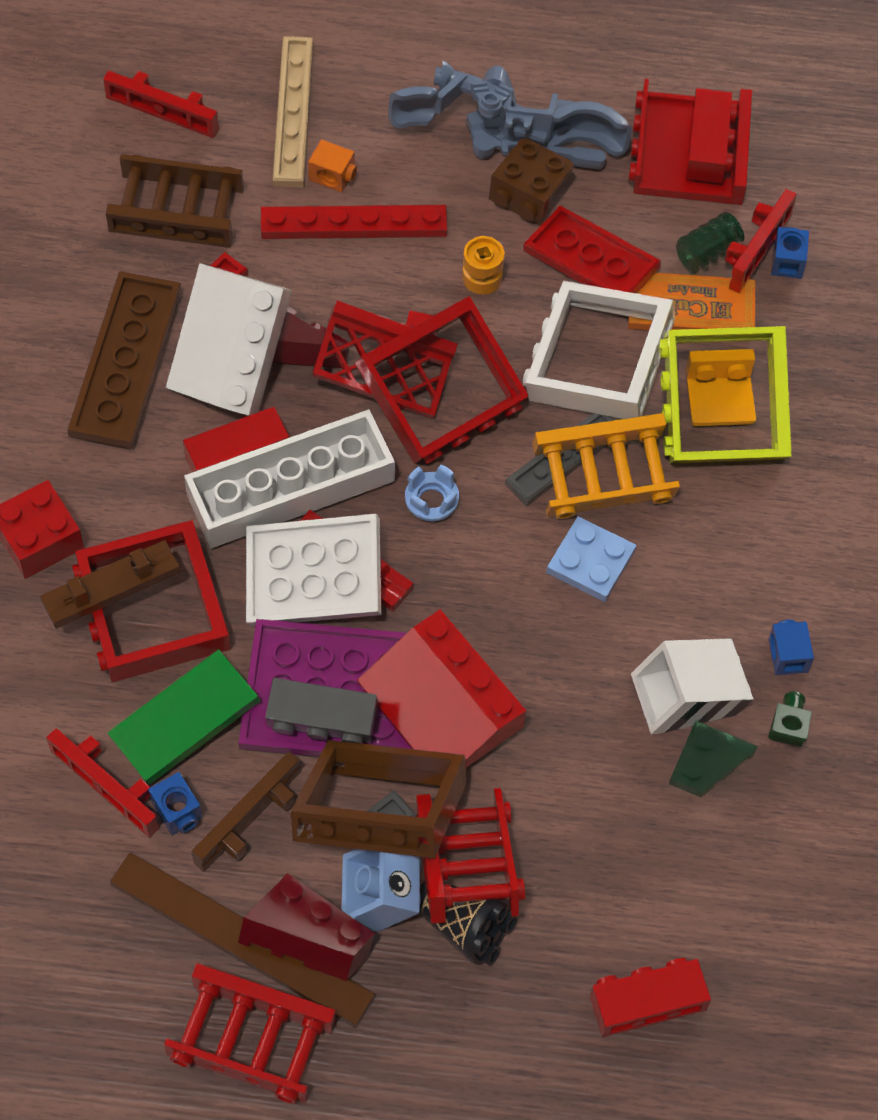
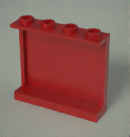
[628,79,752,205]

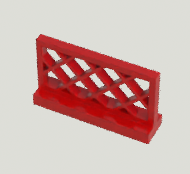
[311,300,458,419]

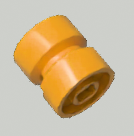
[462,236,505,295]

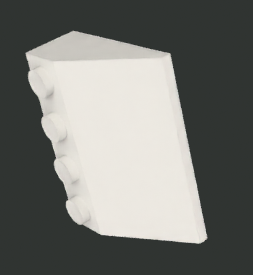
[166,263,292,416]

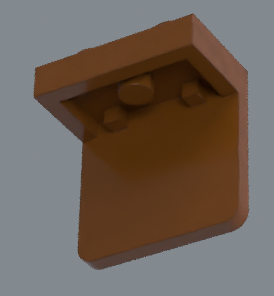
[489,138,574,226]

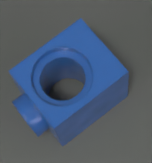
[771,227,809,279]
[768,620,814,675]
[148,772,203,836]

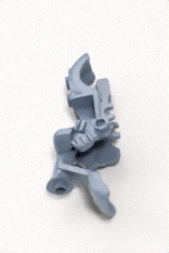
[388,60,632,170]

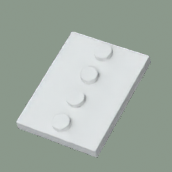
[246,514,381,626]

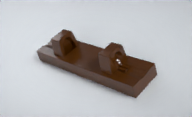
[40,540,180,629]
[191,751,300,872]

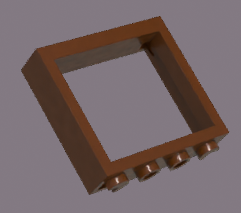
[291,740,466,858]

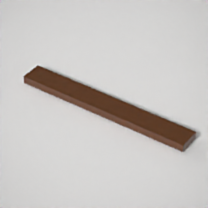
[110,853,375,1028]

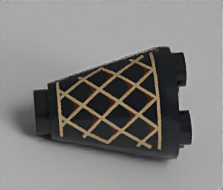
[419,882,518,966]

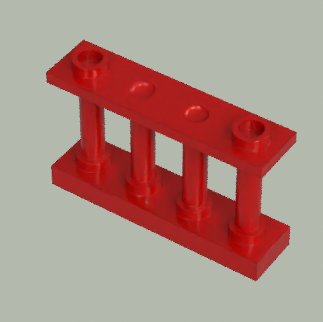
[416,788,525,924]
[164,963,336,1104]

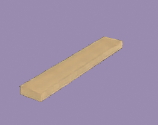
[273,37,313,188]

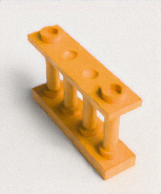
[532,413,680,519]

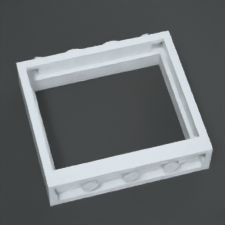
[523,281,675,419]

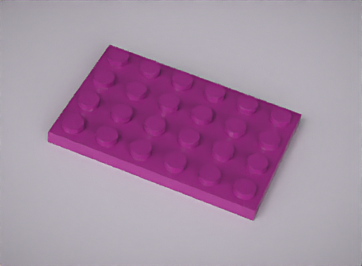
[238,619,411,757]

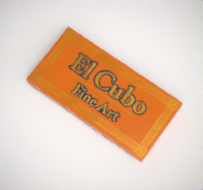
[628,272,756,330]

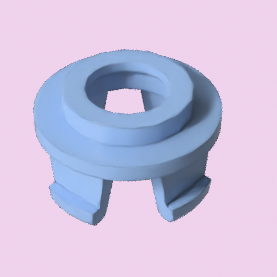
[405,465,459,521]

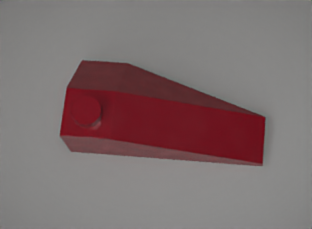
[272,306,349,368]

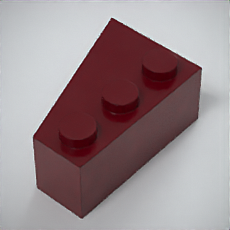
[238,873,375,981]

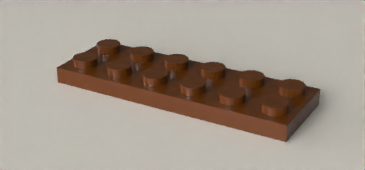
[68,271,181,449]

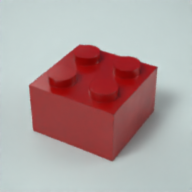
[0,480,84,579]

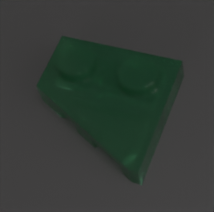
[669,721,757,797]

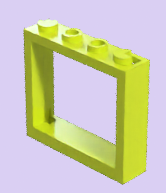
[659,326,792,463]

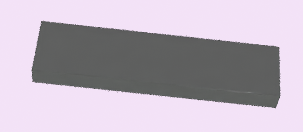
[505,413,615,506]

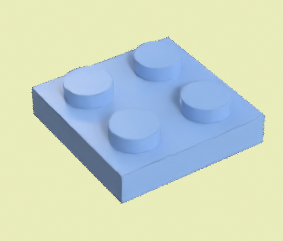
[546,516,637,602]

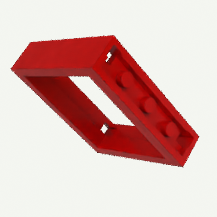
[354,296,529,464]
[71,520,231,683]

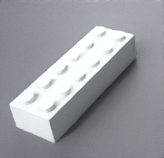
[184,409,395,549]

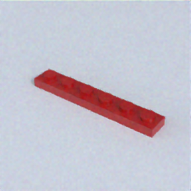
[261,205,447,239]

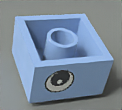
[342,849,421,932]

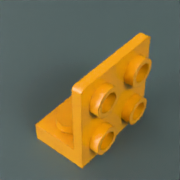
[685,349,756,426]

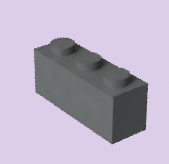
[265,678,378,744]

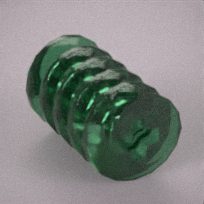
[676,212,745,274]

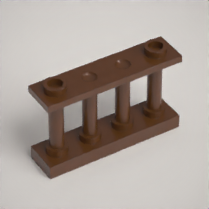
[106,154,244,248]

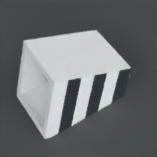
[631,639,754,734]

